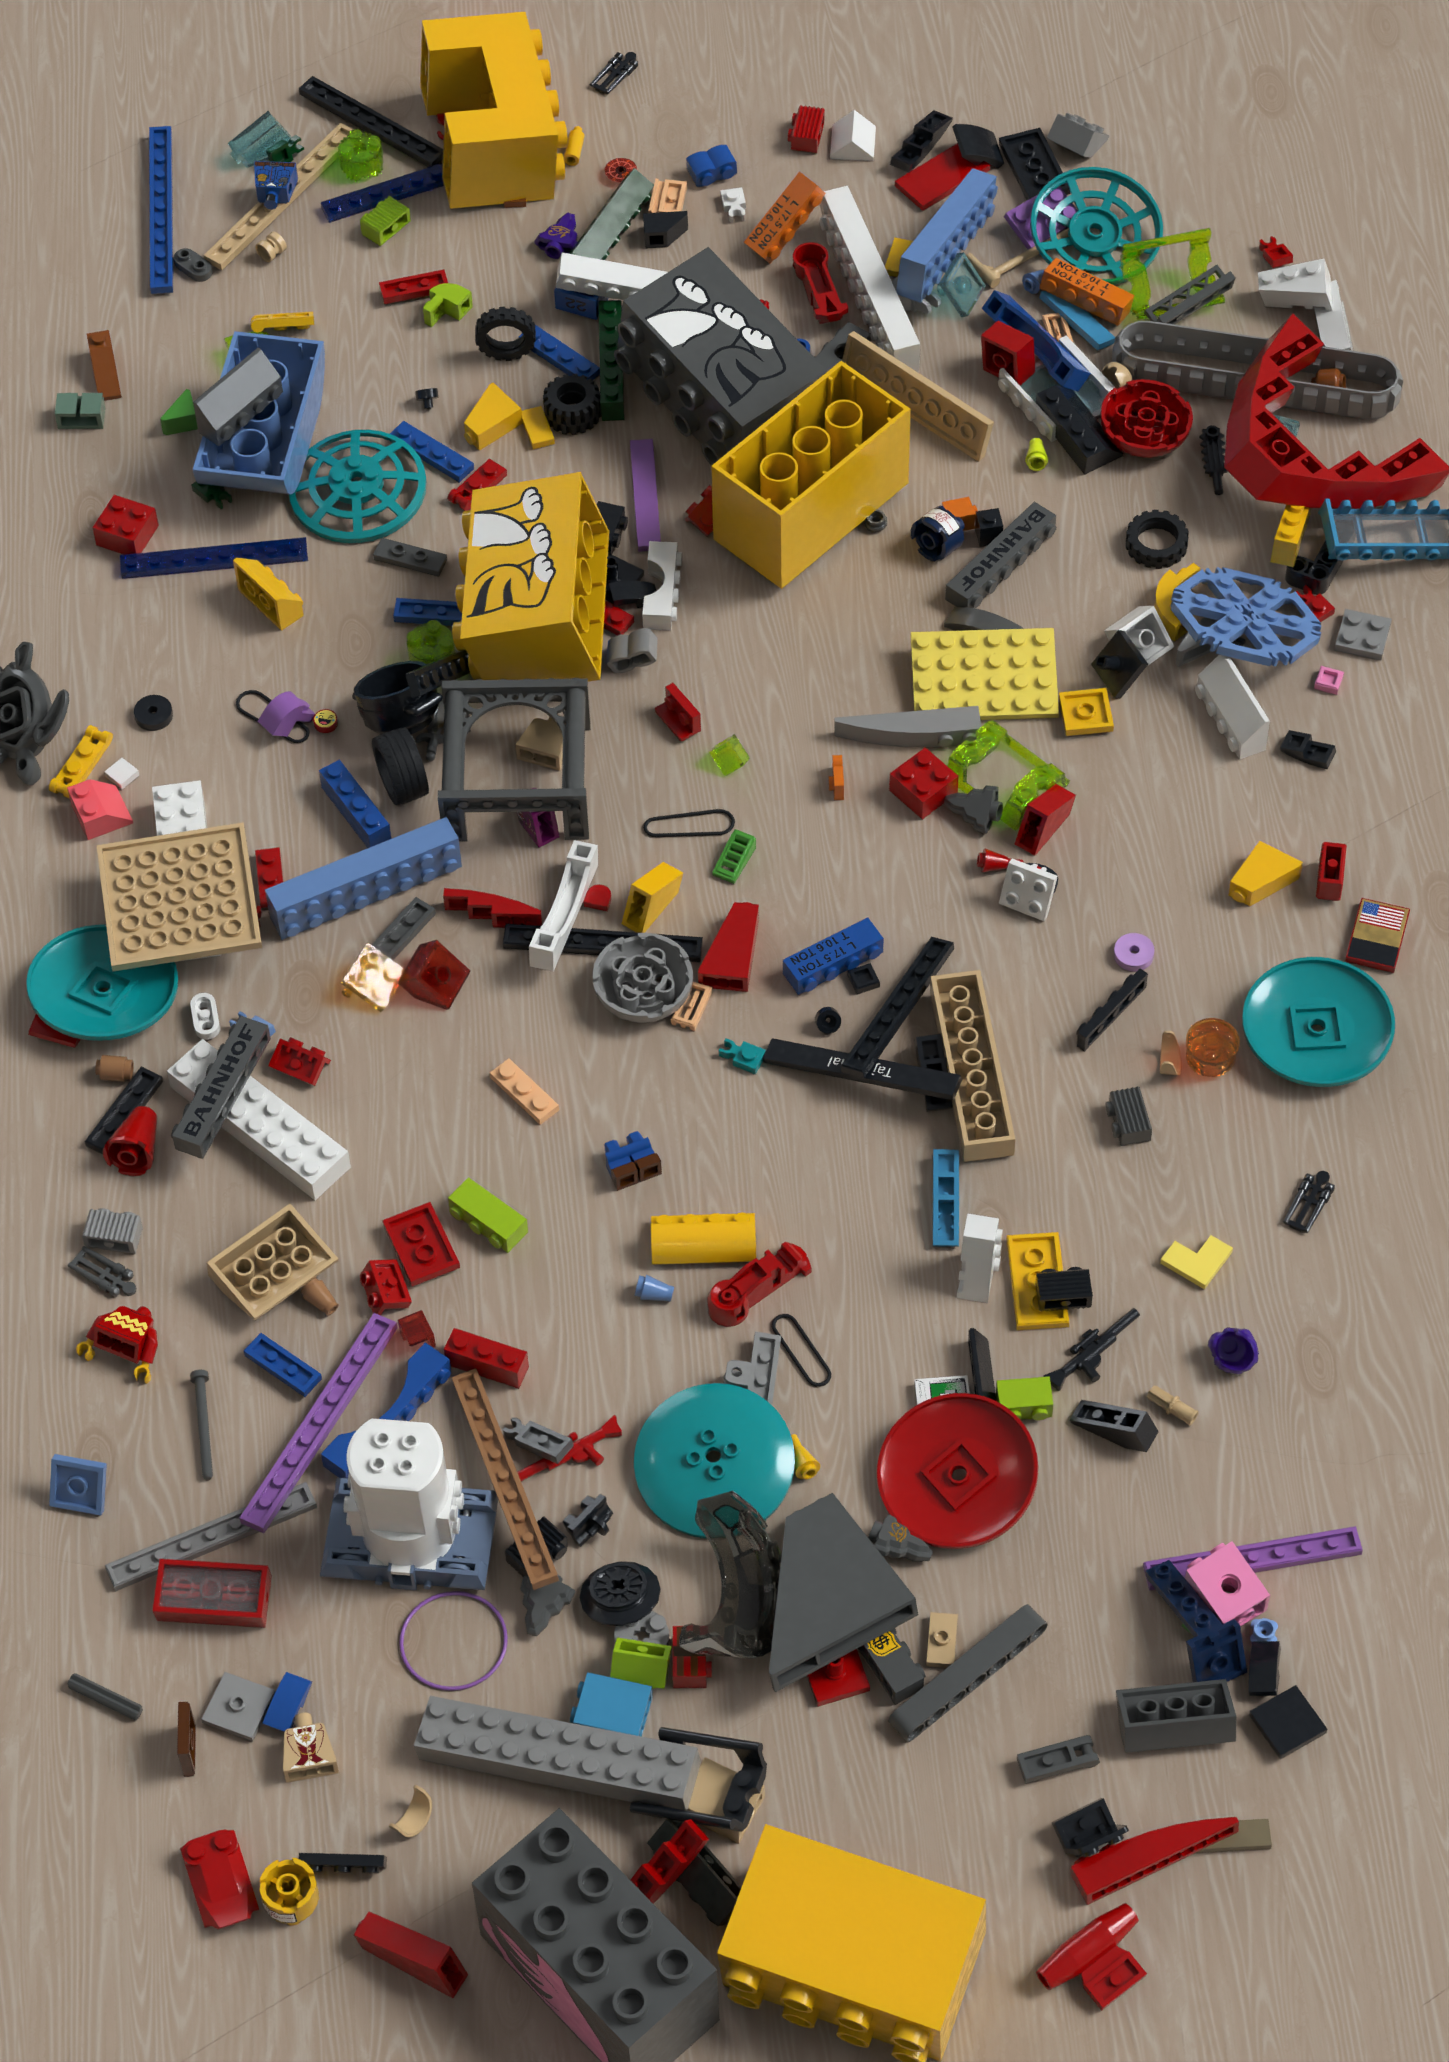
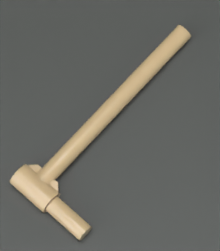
[965,228,1069,288]

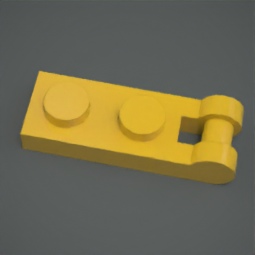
[251,311,314,333]

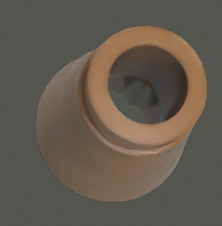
[301,1277,339,1316]

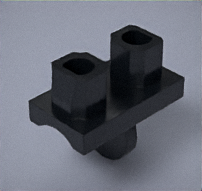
[563,1494,613,1547]

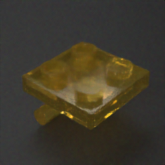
[341,943,408,1012]

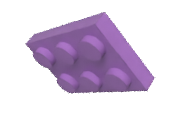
[1004,186,1078,250]

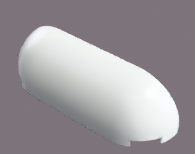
[1314,280,1353,351]

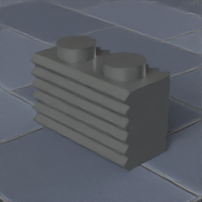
[1105,1086,1152,1146]

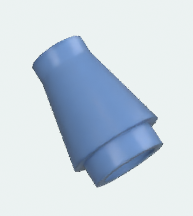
[634,1274,674,1302]

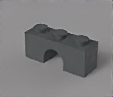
[814,322,871,372]

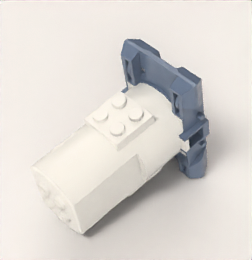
[320,1418,498,1590]

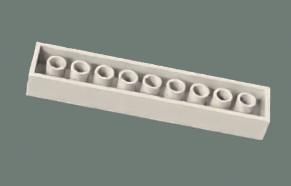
[819,186,920,373]

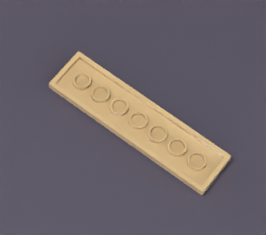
[842,331,994,462]

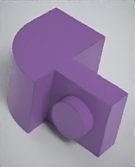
[258,691,315,737]

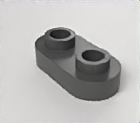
[174,248,212,282]

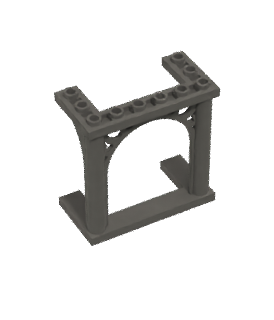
[438,678,591,841]

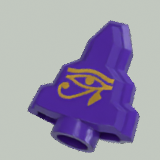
[534,212,577,259]

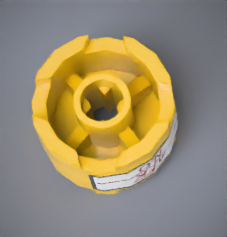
[259,1858,319,1926]

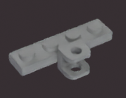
[723,1332,781,1405]

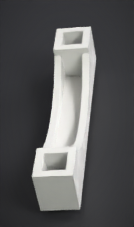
[529,840,598,972]

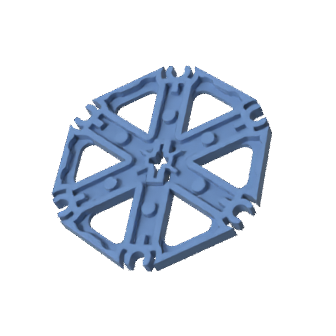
[1171,567,1321,666]

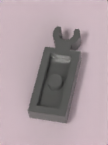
[502,1418,574,1464]

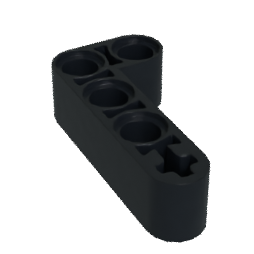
[1285,521,1356,595]

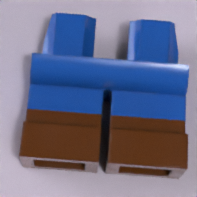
[604,1131,662,1191]

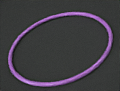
[399,1591,508,1691]

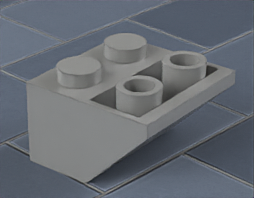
[1047,113,1109,158]

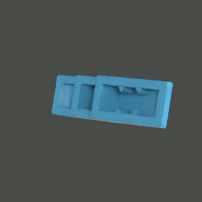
[933,1149,959,1247]

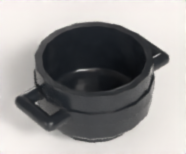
[352,661,443,735]

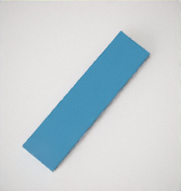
[1039,291,1115,351]

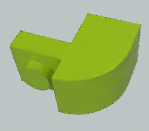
[423,283,473,327]

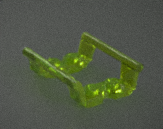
[1120,228,1225,320]
[947,720,1070,831]

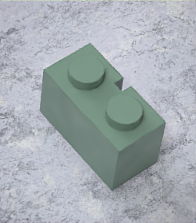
[55,393,106,429]

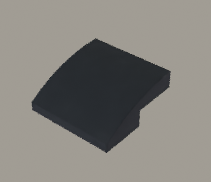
[952,124,1004,169]

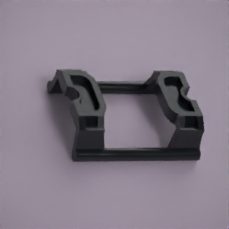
[630,1727,767,1832]

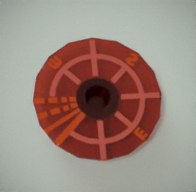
[605,158,637,182]

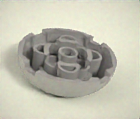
[593,933,693,1023]

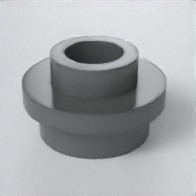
[864,509,887,532]

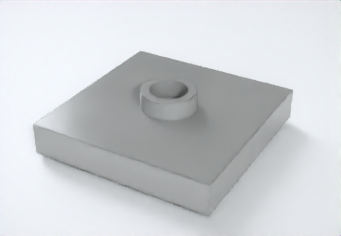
[201,1672,275,1742]

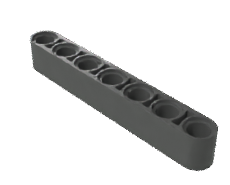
[888,1604,1048,1742]

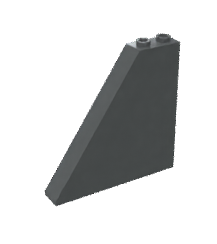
[769,1493,918,1692]

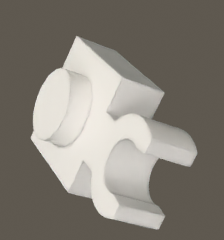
[720,187,746,223]

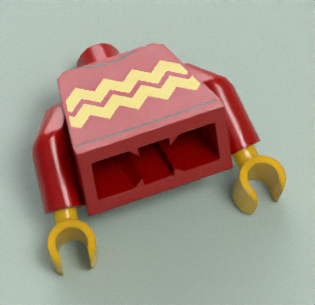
[76,1306,158,1384]

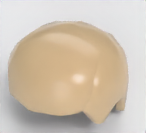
[1101,362,1132,389]

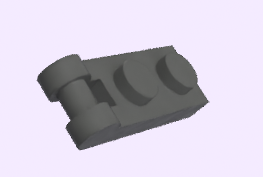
[1017,1735,1100,1784]

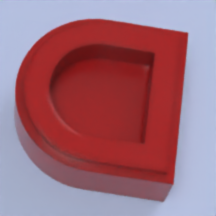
[584,884,612,912]

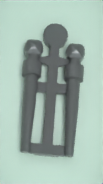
[68,1246,137,1297]

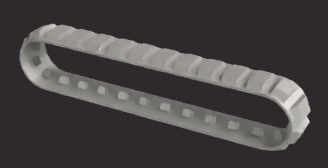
[1112,321,1403,419]

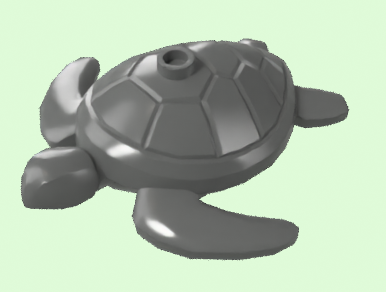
[0,642,69,785]

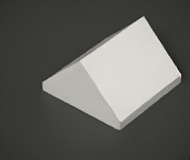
[830,110,876,161]

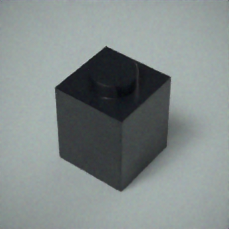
[975,508,1003,547]

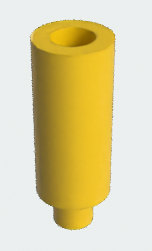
[564,126,585,166]

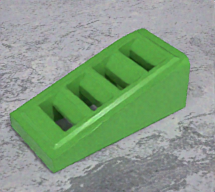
[712,829,756,884]

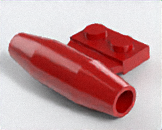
[1036,1903,1147,2011]

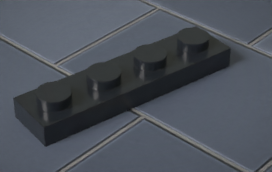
[1076,968,1148,1052]

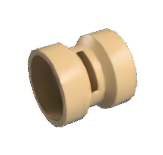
[255,231,287,263]

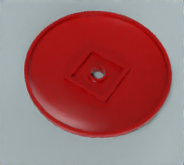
[877,1393,1039,1549]

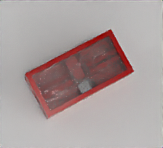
[153,1559,272,1628]

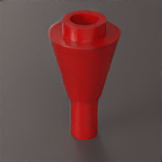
[977,848,1023,872]

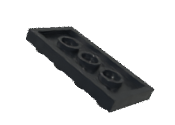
[999,128,1070,200]

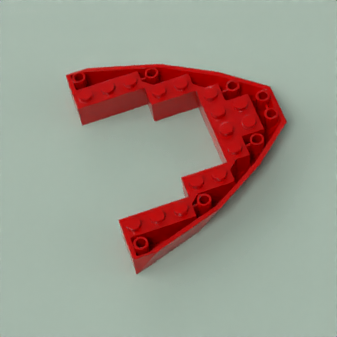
[1224,313,1449,509]

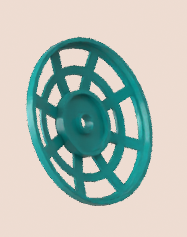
[1030,167,1163,285]
[289,429,427,543]

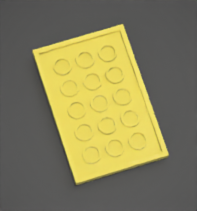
[911,628,1059,720]

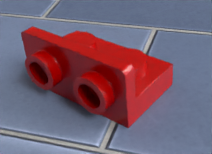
[655,683,701,741]
[268,1037,331,1086]
[360,1259,412,1315]

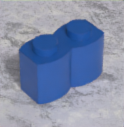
[686,145,737,187]

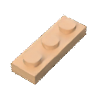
[490,1058,559,1125]

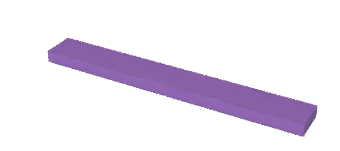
[1143,1526,1363,1590]

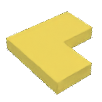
[1160,1235,1233,1290]

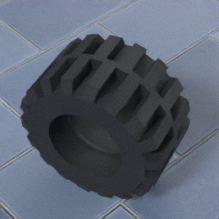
[543,374,601,435]

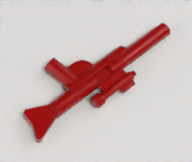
[517,1415,622,1481]

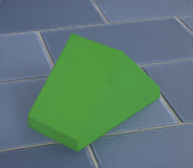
[160,389,198,435]

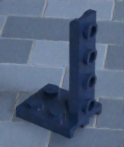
[1145,1560,1247,1682]

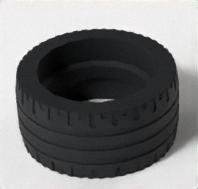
[372,727,429,805]

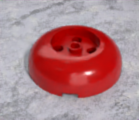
[1100,379,1193,458]

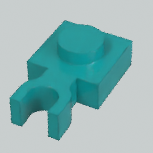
[719,1038,766,1075]

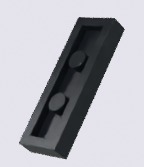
[299,1853,387,1873]

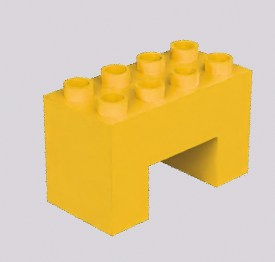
[420,12,568,209]

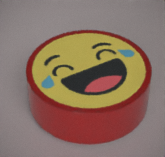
[313,709,338,733]

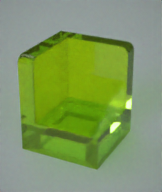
[709,734,750,776]

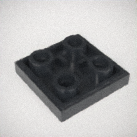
[1249,1685,1328,1759]

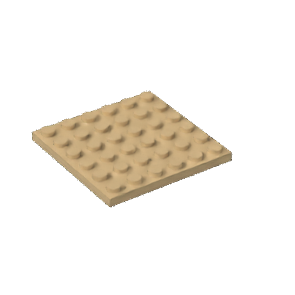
[96,822,262,971]

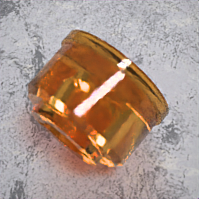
[1186,1018,1240,1077]

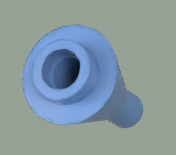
[1022,269,1044,294]

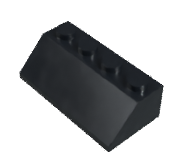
[1035,385,1123,475]

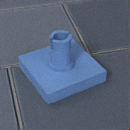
[49,1454,107,1516]

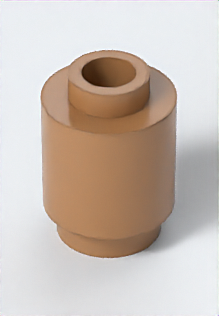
[95,1055,134,1082]

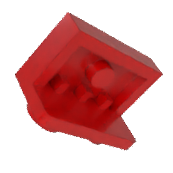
[684,485,713,537]

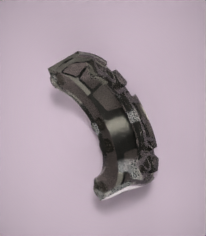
[679,1491,782,1659]

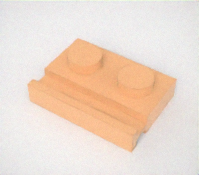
[648,178,687,213]

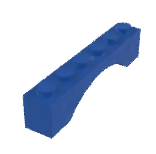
[982,290,1091,392]
[321,1342,451,1479]

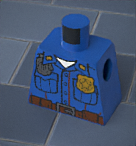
[254,161,298,210]

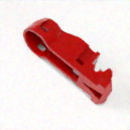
[793,242,849,324]
[707,1242,812,1327]

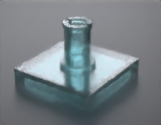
[937,252,986,317]

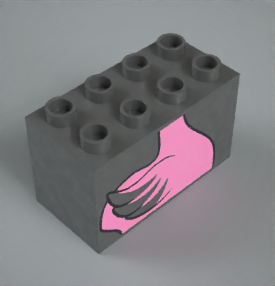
[472,1808,720,2062]

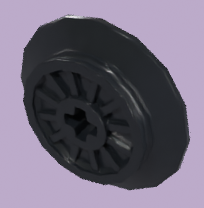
[579,1561,661,1626]

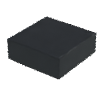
[847,963,880,995]

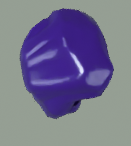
[1208,1327,1259,1375]

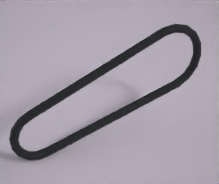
[236,690,310,743]
[643,809,735,837]

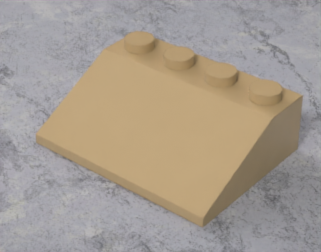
[207,1204,338,1320]

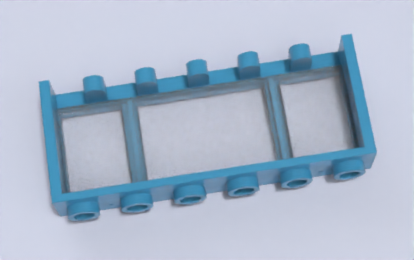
[1318,499,1449,561]

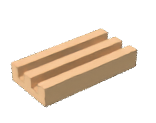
[1042,313,1073,342]
[671,982,712,1031]

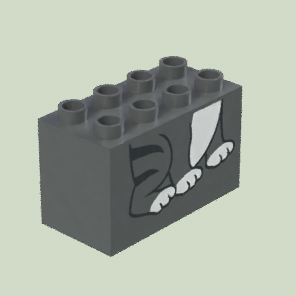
[614,247,827,465]

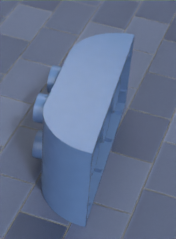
[193,331,325,494]

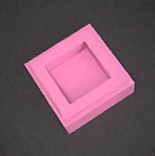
[1314,666,1344,695]

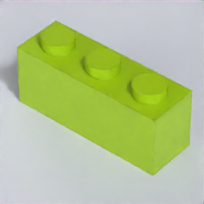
[448,1177,528,1253]

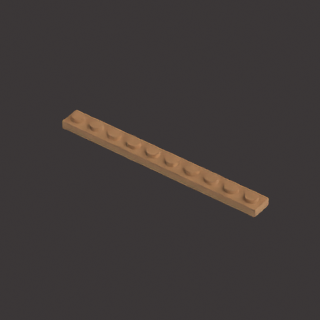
[451,1368,559,1590]

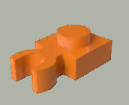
[829,755,844,800]

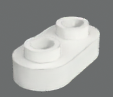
[190,993,220,1040]

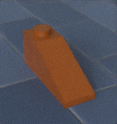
[87,330,122,401]

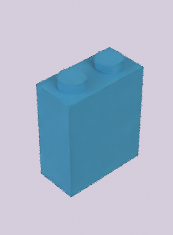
[570,1672,653,1737]

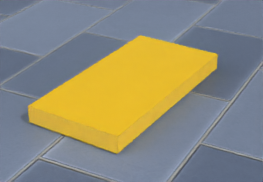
[1006,1232,1069,1330]

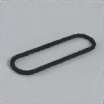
[772,1314,831,1387]

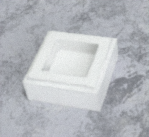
[104,758,139,789]

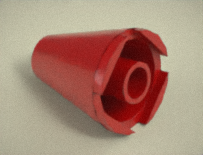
[103,1106,157,1176]

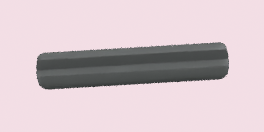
[67,1673,143,1720]

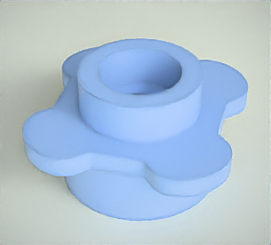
[1250,1618,1278,1642]

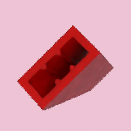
[1014,784,1076,856]

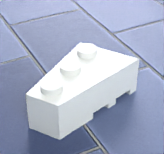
[1258,259,1332,310]
[957,1214,1003,1303]

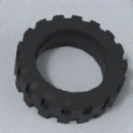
[475,307,536,361]
[1126,510,1189,569]

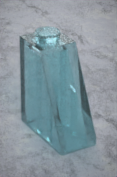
[228,111,297,168]

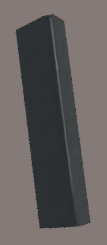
[968,1328,996,1401]

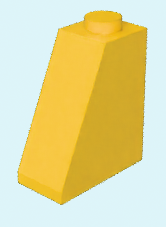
[464,382,523,451]
[1228,841,1303,906]
[621,862,683,933]

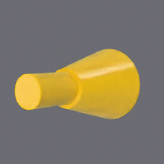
[791,1434,820,1479]

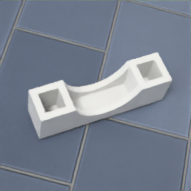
[642,541,682,630]

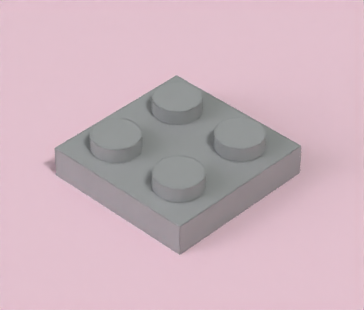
[1334,609,1392,661]

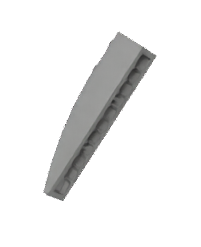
[834,706,982,747]

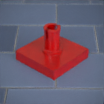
[807,1649,870,1707]

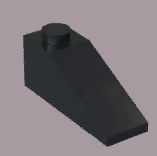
[1070,1400,1159,1452]

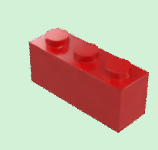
[444,1328,529,1389]

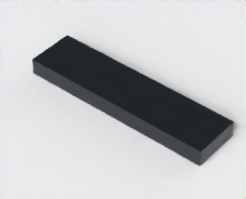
[85,1066,163,1155]

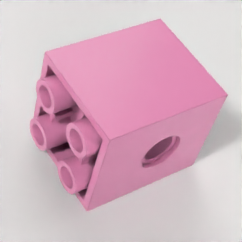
[1185,1541,1270,1627]

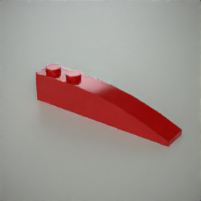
[1071,1817,1239,1905]

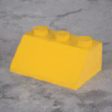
[233,558,304,631]

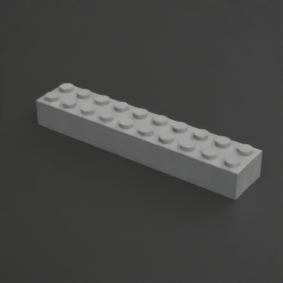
[414,1696,701,1810]

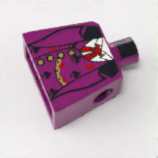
[517,788,560,848]

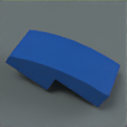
[262,1672,313,1732]

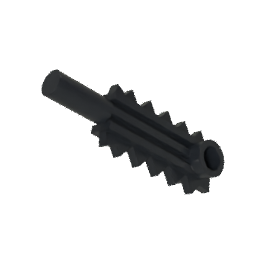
[1199,425,1228,495]

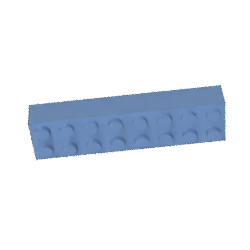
[896,168,998,303]
[265,817,462,940]

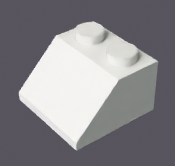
[1104,606,1174,665]

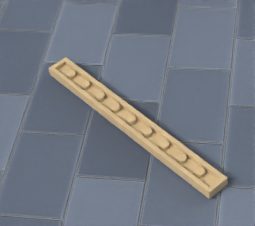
[204,123,358,270]

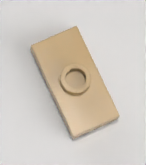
[926,1612,958,1668]

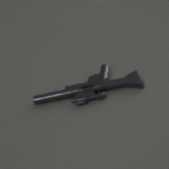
[1043,1308,1140,1391]

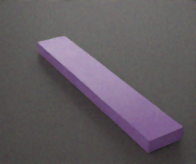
[630,439,661,552]

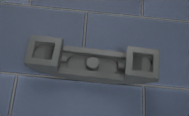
[944,607,1024,631]

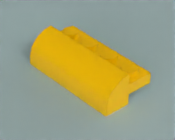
[651,1212,756,1264]

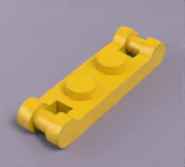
[49,725,113,799]

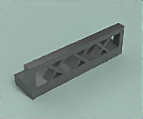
[1144,265,1236,325]

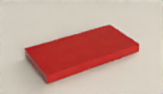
[895,143,990,211]

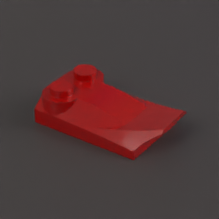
[180,1829,259,1930]

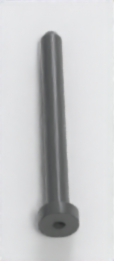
[190,1369,213,1480]

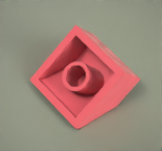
[67,779,133,840]

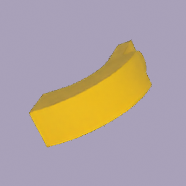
[1154,562,1200,642]

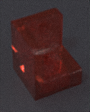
[398,1310,436,1348]

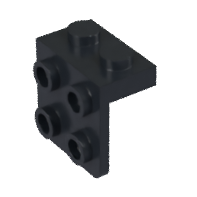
[1051,1798,1129,1858]

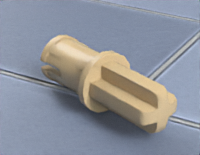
[1147,1386,1199,1426]

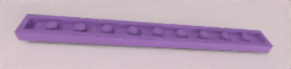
[240,1313,398,1533]

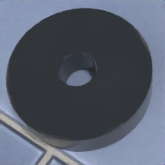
[134,695,173,731]

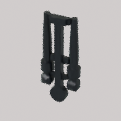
[590,52,638,94]
[1283,1171,1335,1233]

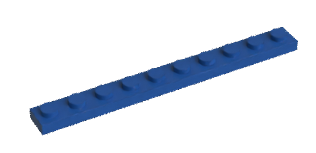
[149,126,173,294]

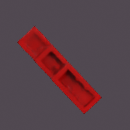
[443,888,542,928]
[630,1819,709,1904]

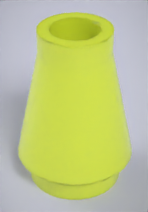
[1025,438,1048,471]

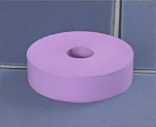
[1114,933,1154,972]

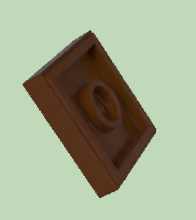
[177,1702,196,1777]

